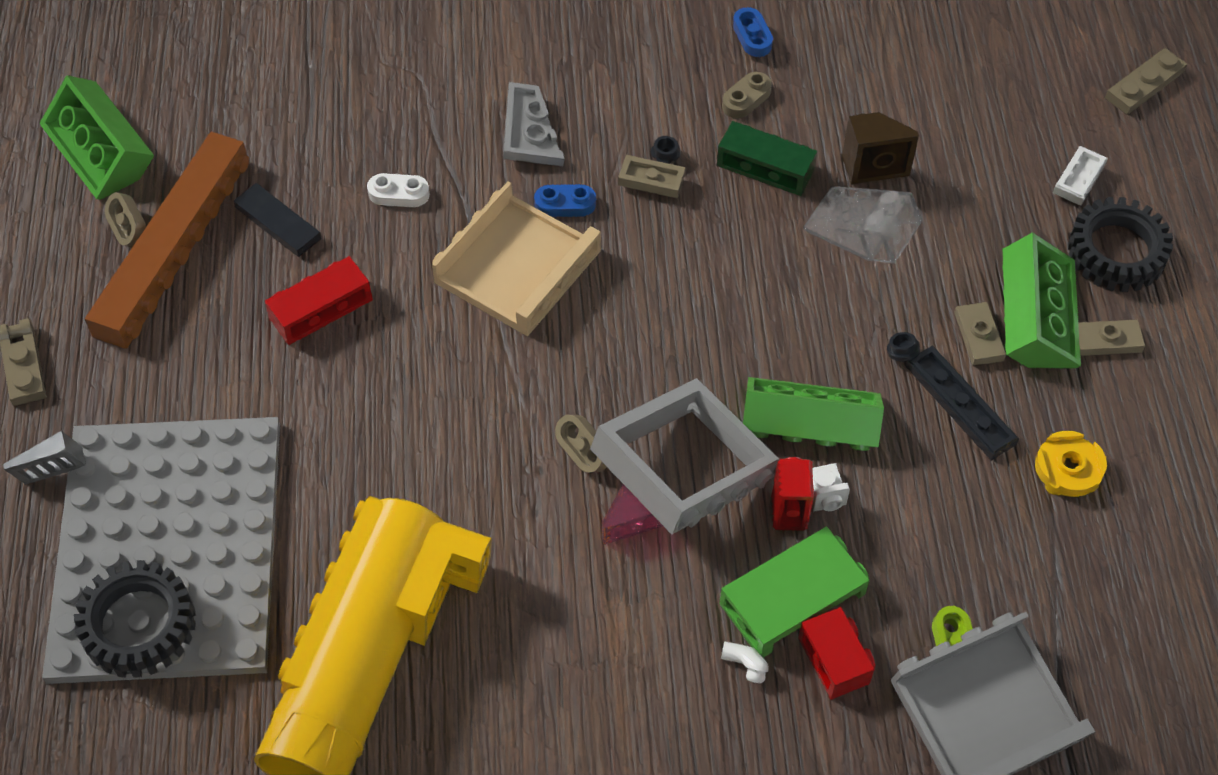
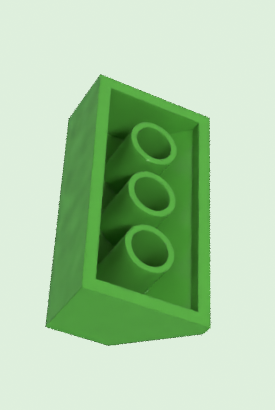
[39,75,154,200]
[1002,232,1081,368]
[743,377,884,451]

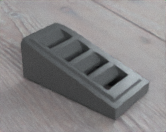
[3,431,86,485]

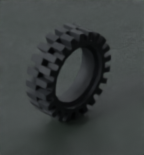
[1068,197,1173,292]
[74,560,196,678]

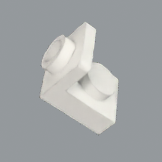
[812,463,850,512]

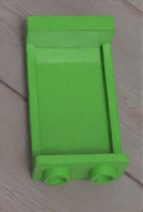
[719,526,869,658]

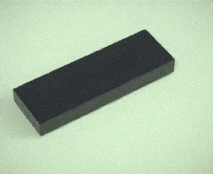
[233,183,322,257]

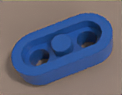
[733,7,773,57]
[534,184,596,217]

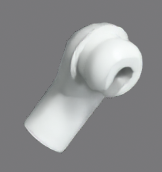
[721,641,769,683]

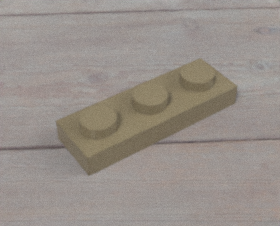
[1105,48,1188,115]

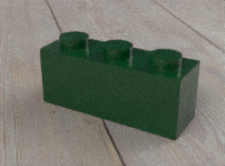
[716,121,818,196]

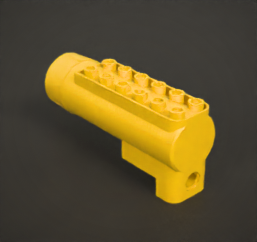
[254,496,492,775]

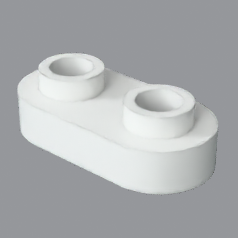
[367,173,430,207]

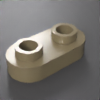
[722,72,772,118]
[105,192,146,247]
[555,415,607,473]

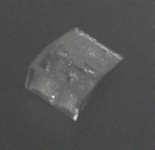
[803,186,923,264]

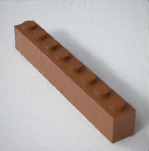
[84,131,249,349]

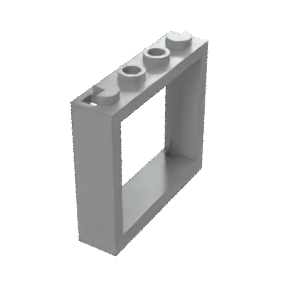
[590,378,779,534]

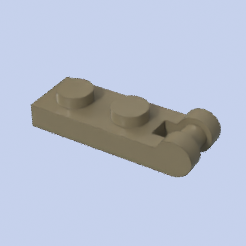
[0,318,47,407]

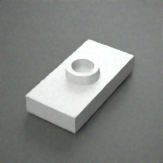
[1053,146,1108,206]

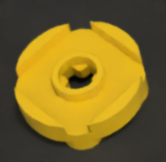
[1035,431,1107,497]

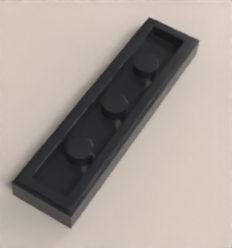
[905,345,1019,461]

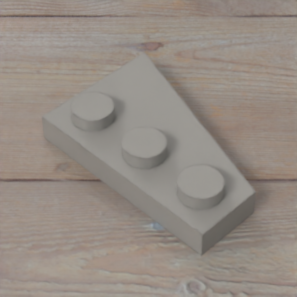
[503,82,565,166]

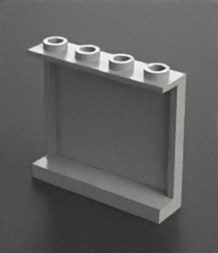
[890,612,1095,775]

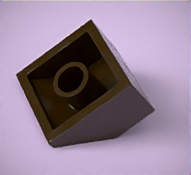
[842,112,919,184]

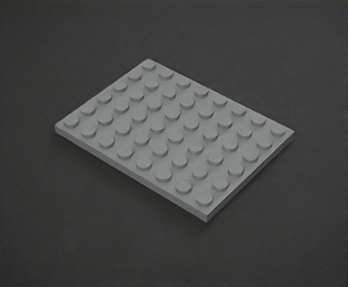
[42,417,280,684]

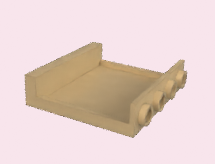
[432,181,601,337]

